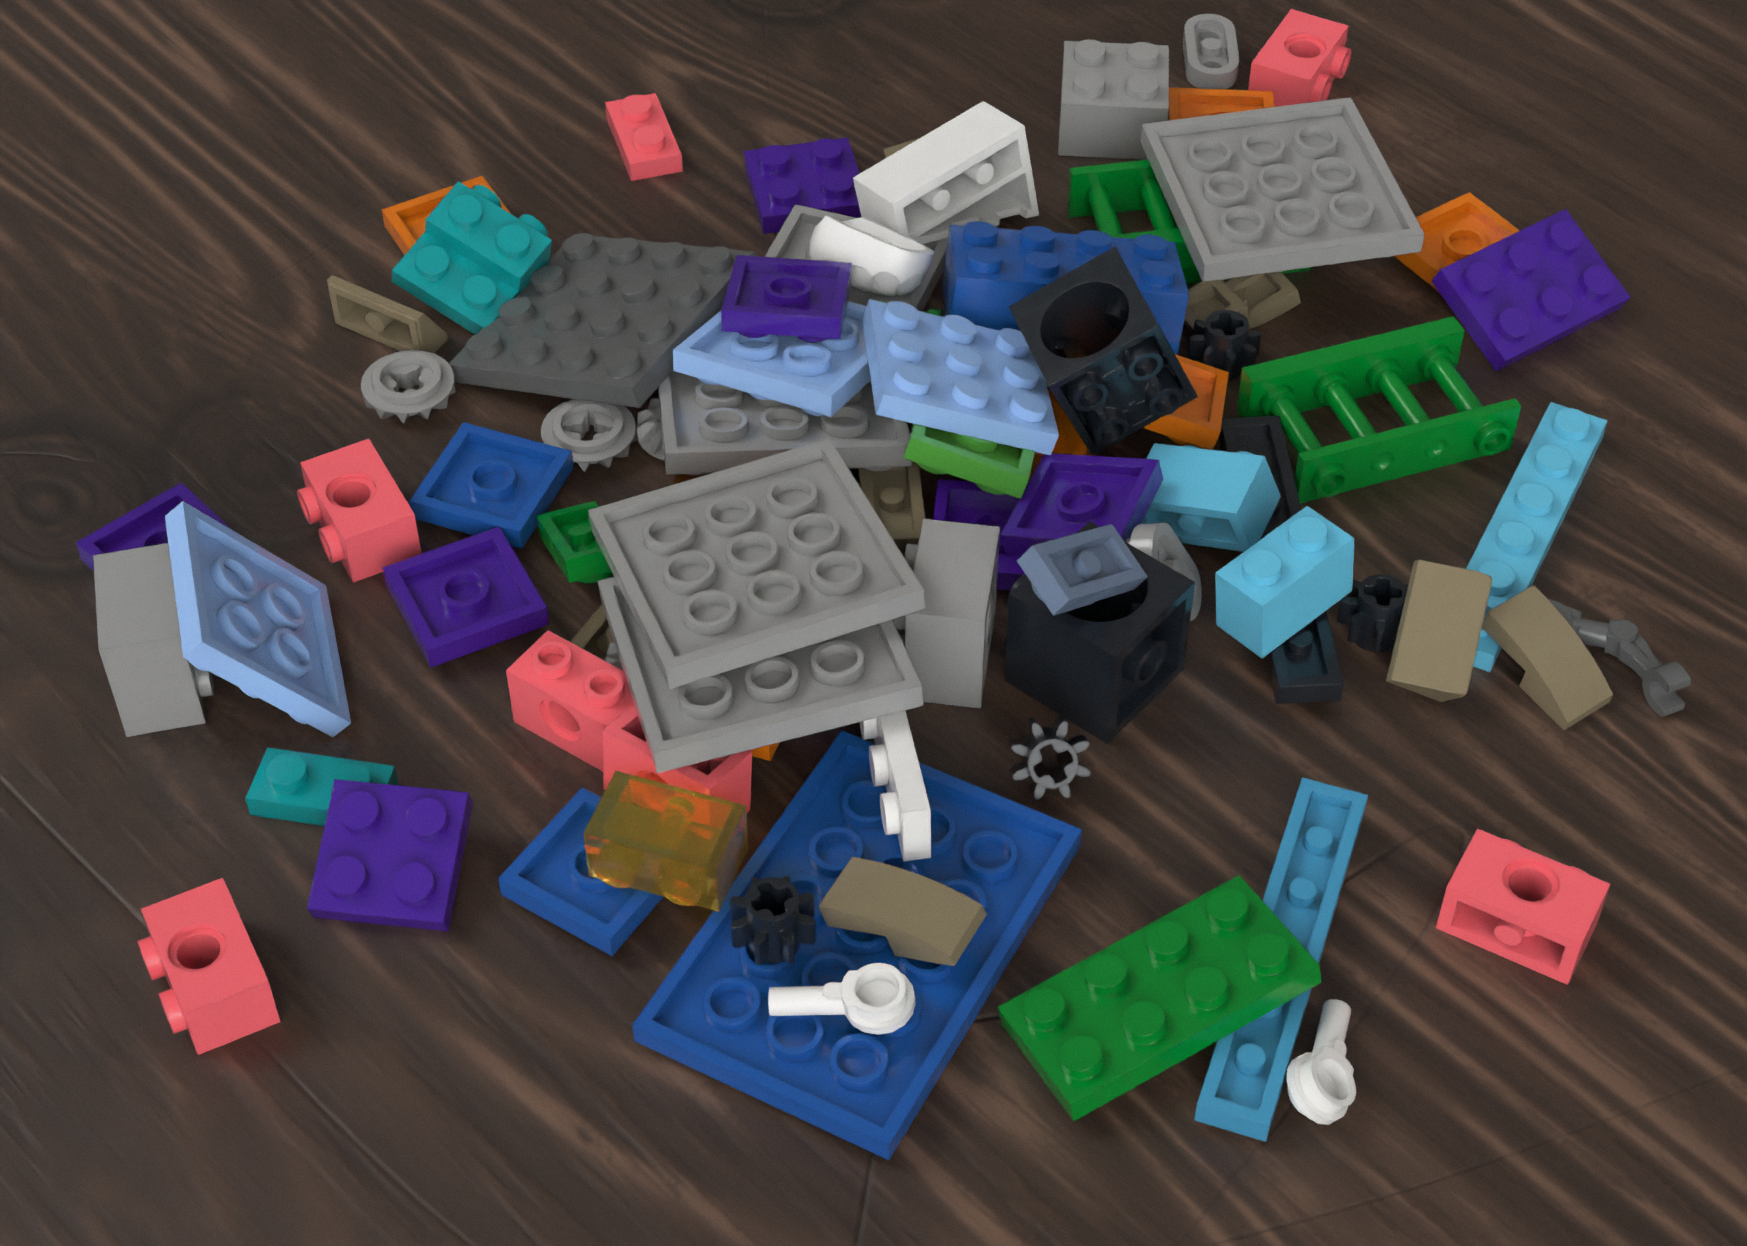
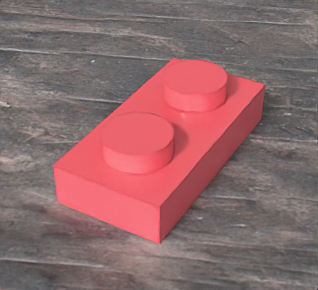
[605,93,683,181]

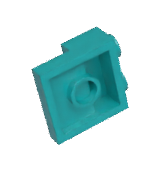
[392,181,552,334]

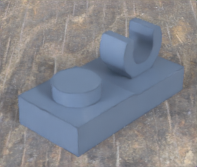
[1017,524,1148,616]

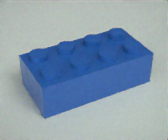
[942,221,1189,355]

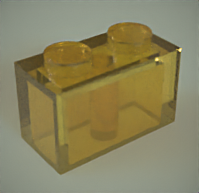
[583,771,748,912]

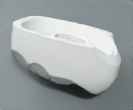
[809,215,934,296]

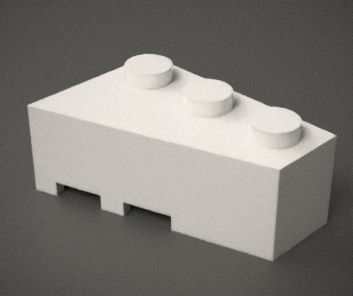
[853,101,1039,244]

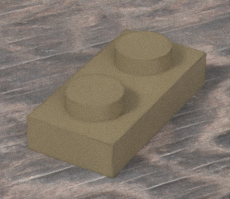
[857,461,925,556]

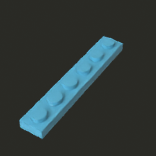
[1466,402,1608,672]

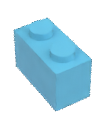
[1142,443,1281,552]
[1215,506,1354,659]

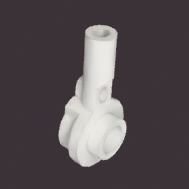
[768,963,916,1035]
[1286,999,1356,1125]

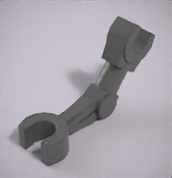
[1548,599,1691,717]

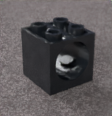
[1009,246,1198,455]
[1004,521,1195,744]

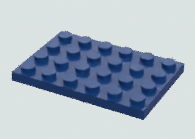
[632,730,1082,1160]

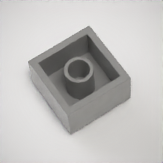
[1058,39,1169,160]
[894,519,1000,708]
[93,543,215,737]

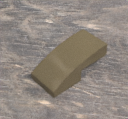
[1184,272,1301,333]
[1482,585,1613,730]
[818,857,987,966]

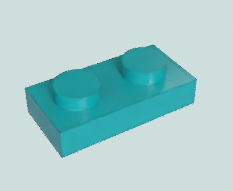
[245,747,398,826]

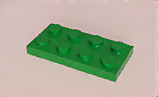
[997,875,1322,1121]

